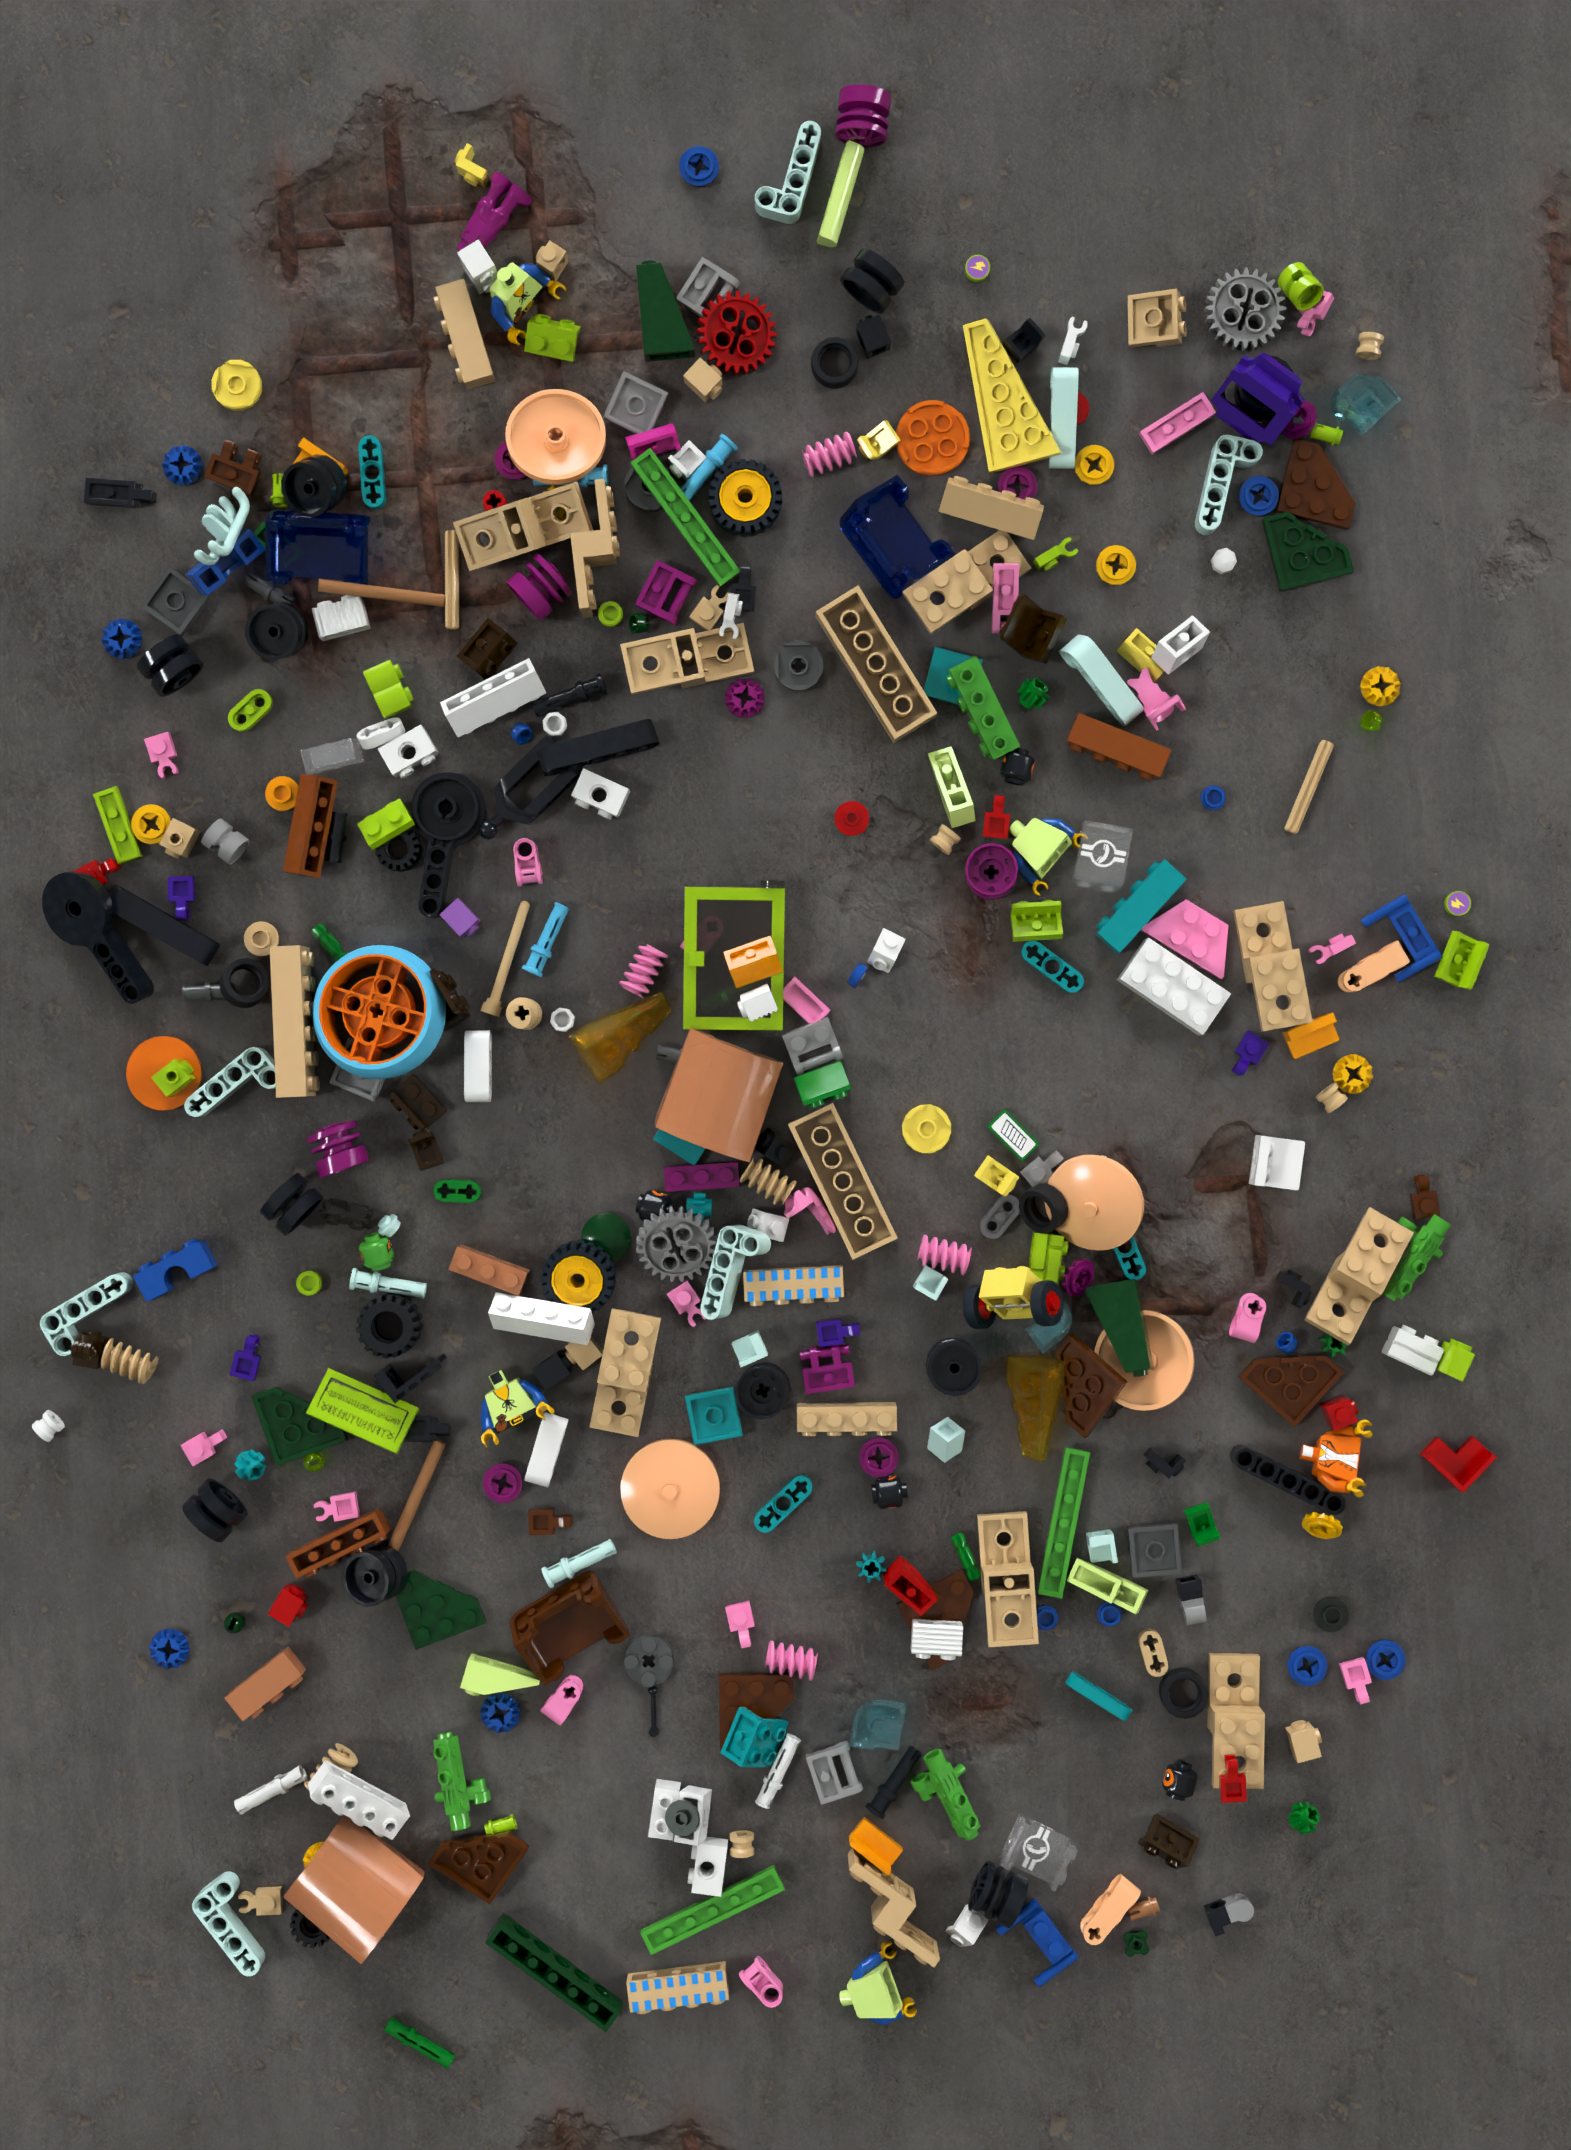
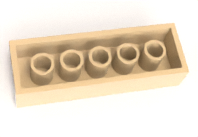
[815,585,937,743]
[270,945,320,1098]
[788,1102,897,1260]

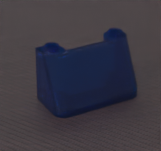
[840,475,956,599]
[265,510,370,585]

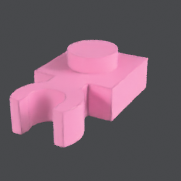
[144,732,179,779]
[667,1280,706,1327]
[314,1491,360,1522]

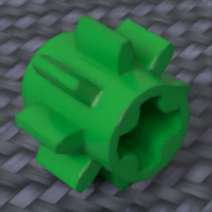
[1017,678,1049,709]
[1318,1333,1351,1357]
[1288,1801,1320,1835]

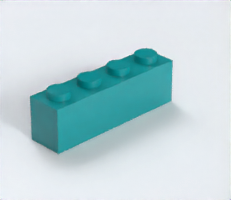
[1095,859,1187,954]

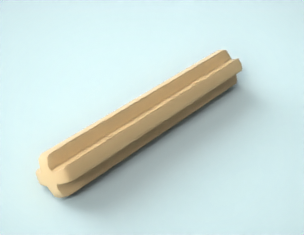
[445,530,459,630]
[1285,740,1334,834]

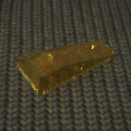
[568,992,671,1084]
[1006,1355,1064,1462]

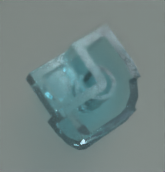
[1332,373,1401,436]
[1025,1299,1073,1354]
[849,1699,906,1750]

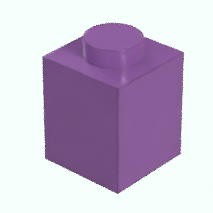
[440,898,481,938]

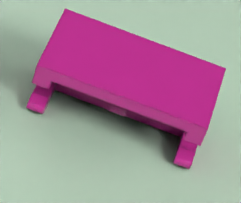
[625,423,681,461]

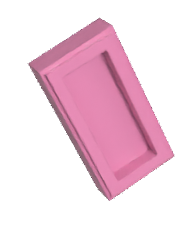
[783,977,831,1024]

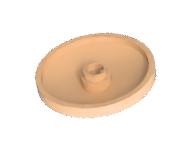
[505,389,606,484]
[1045,1155,1144,1250]
[1094,1310,1195,1411]
[621,1439,720,1539]

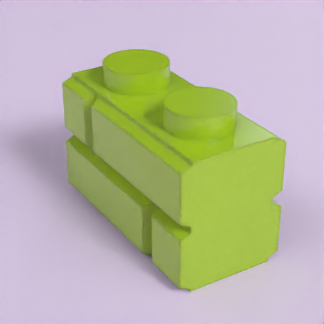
[1028,1231,1068,1285]

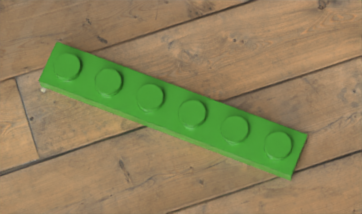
[630,448,740,586]
[1037,1446,1090,1599]
[640,1865,785,1955]

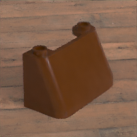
[510,1571,630,1686]

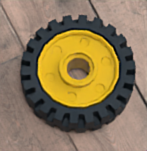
[709,459,782,537]
[541,1240,617,1314]

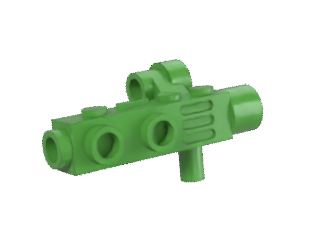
[1383,1214,1451,1301]
[433,1731,491,1831]
[910,1749,981,1840]

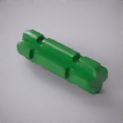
[311,923,348,962]
[951,1532,981,1581]

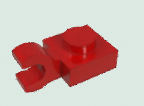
[982,795,1010,839]
[73,858,121,885]
[1219,1754,1247,1803]

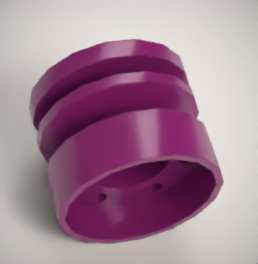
[835,84,891,147]
[506,553,573,622]
[965,843,1018,901]
[305,1120,370,1178]

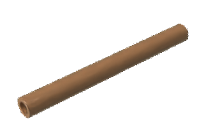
[318,579,445,607]
[388,1439,446,1551]

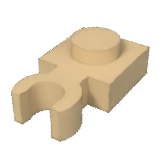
[689,585,729,631]
[238,1886,283,1916]

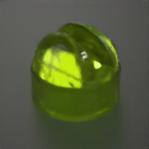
[1360,710,1383,732]
[303,1451,325,1472]

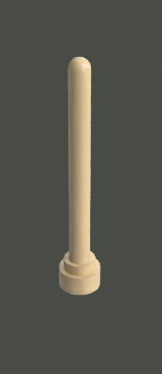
[480,901,530,1017]

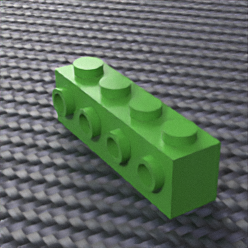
[946,656,1020,760]

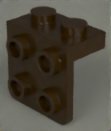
[1000,594,1067,664]
[419,968,471,1031]

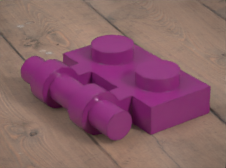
[800,1344,855,1394]

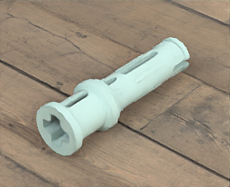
[349,1268,427,1299]
[541,1539,617,1588]

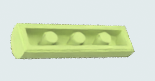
[817,140,865,247]

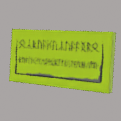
[306,1368,419,1454]

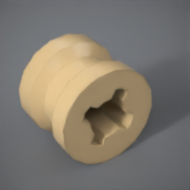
[1356,332,1384,360]
[930,824,961,855]
[1315,1082,1348,1113]
[730,1830,754,1858]

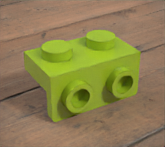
[524,314,581,362]
[357,798,415,850]
[1010,900,1063,942]
[1434,931,1489,990]

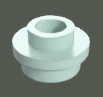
[378,1214,401,1238]

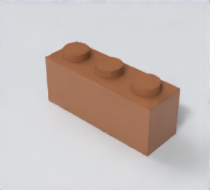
[448,1244,530,1296]
[224,1646,306,1721]

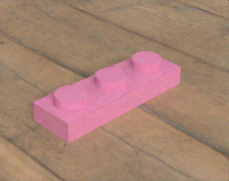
[1139,392,1216,455]

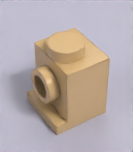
[536,240,569,281]

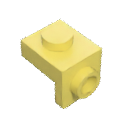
[455,143,490,188]
[857,420,901,460]
[974,1156,1019,1197]

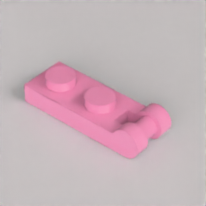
[991,563,1019,634]

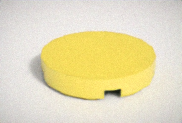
[211,360,262,411]
[902,1104,951,1153]

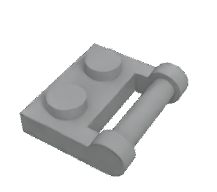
[676,257,740,318]
[781,1016,844,1076]
[806,1741,863,1805]

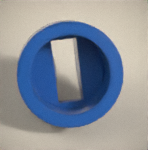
[511,722,533,745]
[1276,1332,1298,1354]

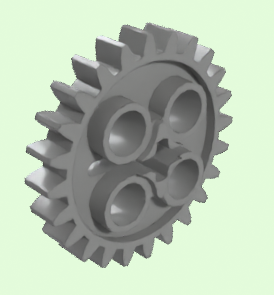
[1204,268,1286,352]
[636,1206,717,1282]

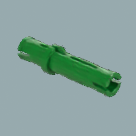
[383,2016,455,2069]

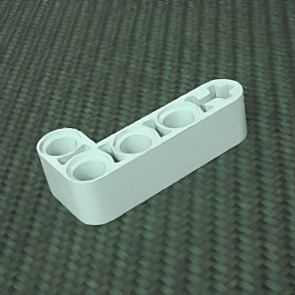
[755,121,821,224]
[1049,367,1079,469]
[1195,435,1263,535]
[1059,634,1144,727]
[184,1047,276,1117]
[701,1225,771,1320]
[40,1272,133,1356]
[192,1871,265,1976]

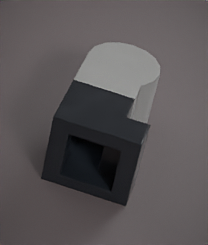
[1175,1575,1207,1626]
[1203,1893,1254,1936]

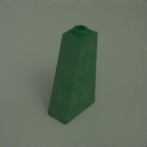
[636,260,695,362]
[1085,1279,1154,1377]

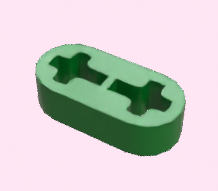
[433,1179,482,1203]

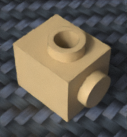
[683,358,723,403]
[159,818,201,859]
[565,1336,603,1370]
[1285,1720,1322,1763]

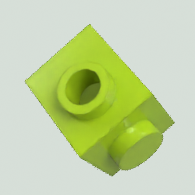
[151,1059,196,1097]

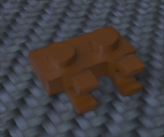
[204,439,262,497]

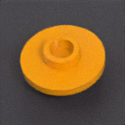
[265,776,298,811]

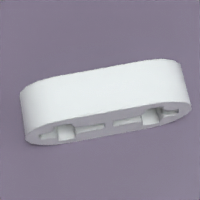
[357,717,405,749]

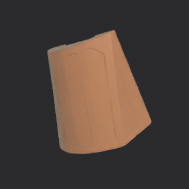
[655,1027,783,1162]
[283,1815,425,1964]

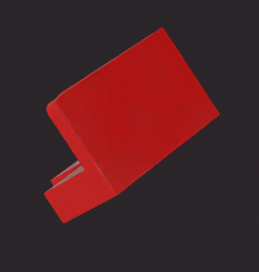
[1419,1436,1497,1493]

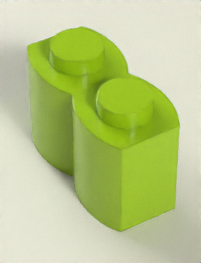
[363,660,414,719]
[1436,1339,1476,1382]

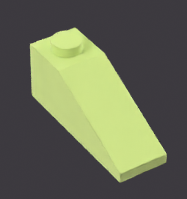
[928,746,976,828]
[460,1653,540,1696]

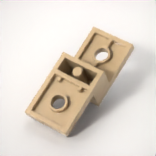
[570,479,620,618]
[453,482,593,571]
[902,530,1031,635]
[620,623,754,695]
[1233,901,1313,1032]
[1304,1207,1414,1345]
[590,1308,661,1437]
[977,1511,1039,1647]
[1207,1653,1265,1789]
[848,1848,940,1967]

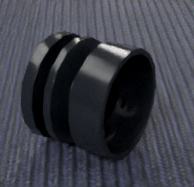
[735,1362,791,1420]
[968,1860,1029,1928]

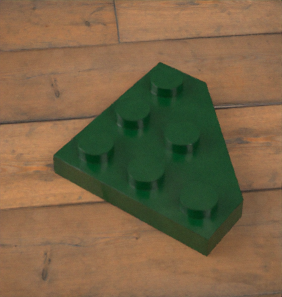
[1262,512,1354,592]
[251,1386,348,1466]
[395,1570,486,1650]

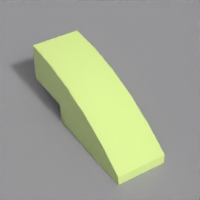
[1067,1558,1149,1614]

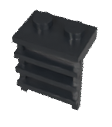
[374,1354,447,1403]

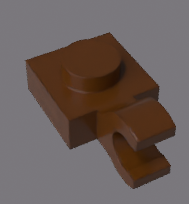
[1410,1174,1440,1220]
[528,1508,573,1535]

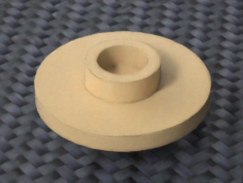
[244,921,279,956]

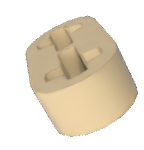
[1138,1628,1168,1677]

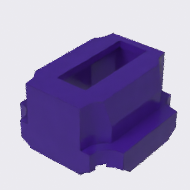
[1211,352,1305,445]

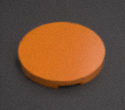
[896,400,970,477]
[126,1036,203,1110]

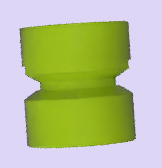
[1277,262,1324,311]

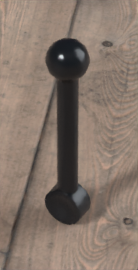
[648,1685,659,1737]

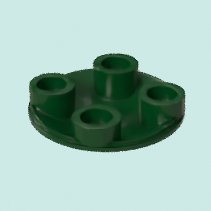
[581,1213,631,1261]

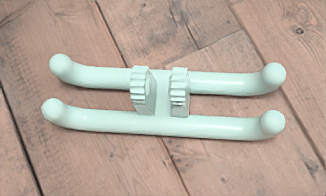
[194,487,250,566]

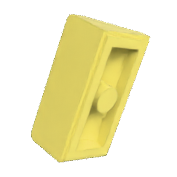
[1117,628,1164,683]

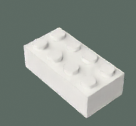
[1117,938,1231,1035]

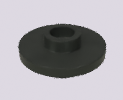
[1313,1597,1349,1632]
[665,1800,700,1836]

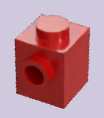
[1319,1395,1359,1431]
[268,1583,309,1627]

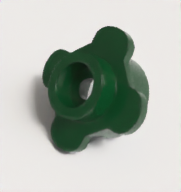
[1123,1930,1149,1957]

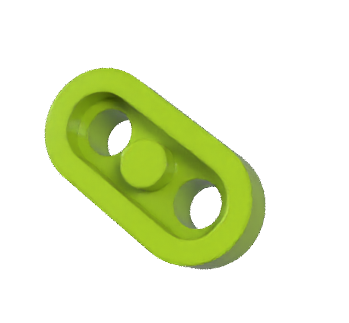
[228,689,273,732]

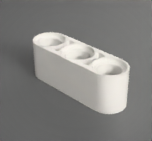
[464,1030,492,1102]
[524,1412,569,1488]

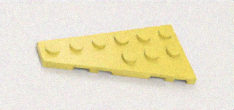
[963,318,1062,473]

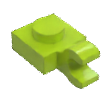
[1033,537,1078,572]

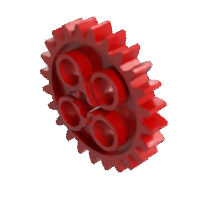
[696,290,777,375]

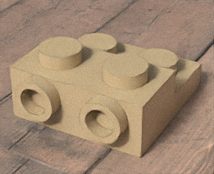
[1128,288,1187,348]

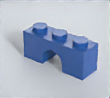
[185,529,265,596]
[133,1238,219,1302]

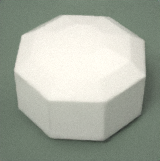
[1211,548,1237,574]
[543,712,567,737]
[550,1008,575,1032]

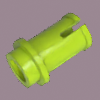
[1310,422,1343,446]
[270,473,288,507]
[484,1814,518,1835]

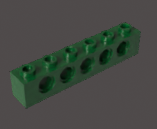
[485,1912,623,2032]

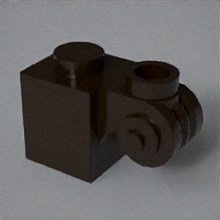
[70,1330,109,1369]

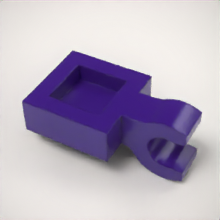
[168,876,196,920]
[1231,1031,1270,1076]
[816,1318,861,1347]
[230,1334,261,1381]

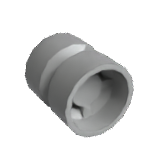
[201,818,250,865]

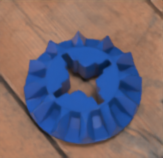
[679,146,719,187]
[162,445,203,486]
[1238,476,1279,517]
[101,618,142,659]
[149,1629,190,1670]
[1365,1639,1406,1680]
[1287,1645,1327,1686]
[480,1693,520,1733]

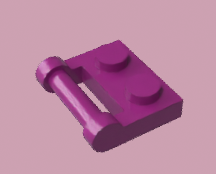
[635,560,697,626]

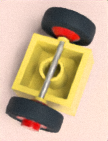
[963,1266,1064,1329]

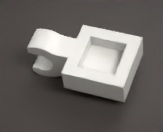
[1058,317,1087,365]
[719,593,743,639]

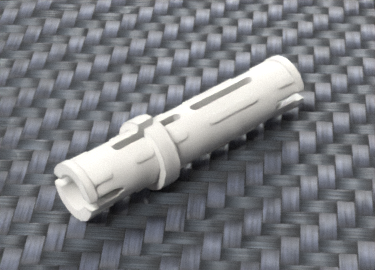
[755,1733,801,1809]
[234,1765,307,1815]

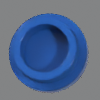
[1201,785,1226,811]
[1097,1601,1122,1627]
[1036,1605,1058,1630]

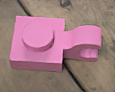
[1297,291,1335,336]
[1308,933,1356,964]
[180,1429,228,1466]
[725,1600,755,1648]
[1339,1657,1372,1705]

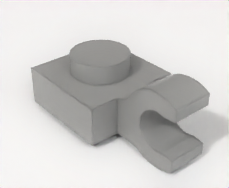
[1019,1150,1064,1187]

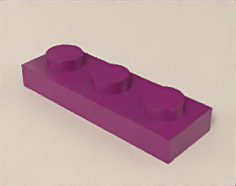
[664,1162,740,1192]

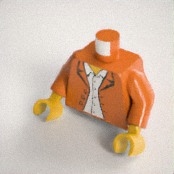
[1300,1420,1373,1497]

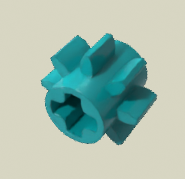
[686,1192,712,1221]
[234,1449,267,1482]
[856,1550,887,1583]

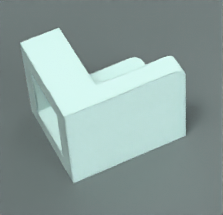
[913,1265,948,1300]
[732,1330,768,1367]
[927,1417,965,1463]
[1086,1529,1118,1564]

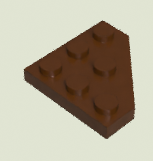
[1275,439,1355,530]
[1055,1333,1128,1438]
[1238,1354,1344,1427]
[896,1568,974,1671]
[719,1673,794,1750]
[428,1832,530,1905]

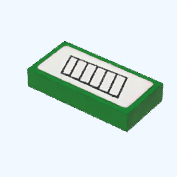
[987,1109,1039,1161]

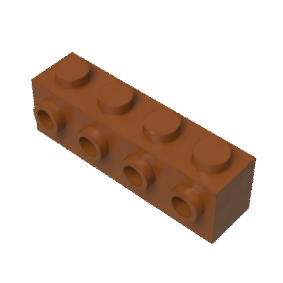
[1065,713,1171,782]
[283,774,338,878]
[285,1507,391,1579]

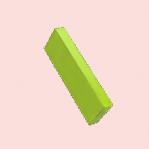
[93,786,143,865]

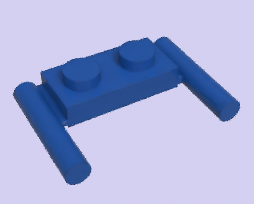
[1360,894,1443,983]
[995,1898,1079,1987]

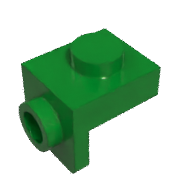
[1184,1502,1221,1547]

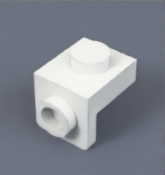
[668,440,707,481]
[867,928,906,973]
[747,1208,790,1242]
[946,1904,988,1947]

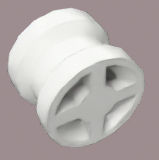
[32,1410,65,1442]

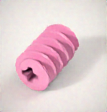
[802,432,857,478]
[619,944,668,999]
[917,1234,972,1276]
[764,1641,818,1681]

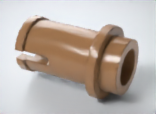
[1128,1896,1161,1921]

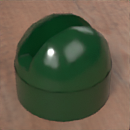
[629,613,650,633]
[224,1612,245,1633]

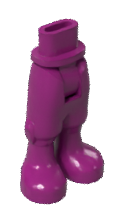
[456,171,533,251]

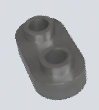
[980,1194,1020,1239]

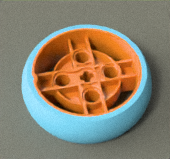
[313,945,446,1079]

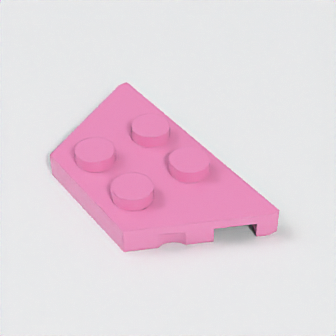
[1140,899,1228,980]

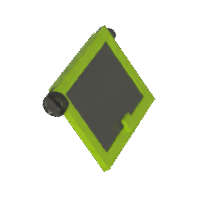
[683,880,785,1035]

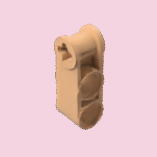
[1337,940,1410,993]
[1080,1874,1141,1945]

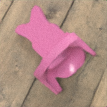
[1127,668,1186,731]
[784,1187,836,1235]

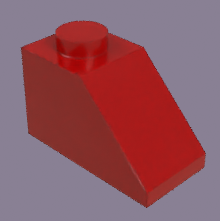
[883,1556,938,1616]

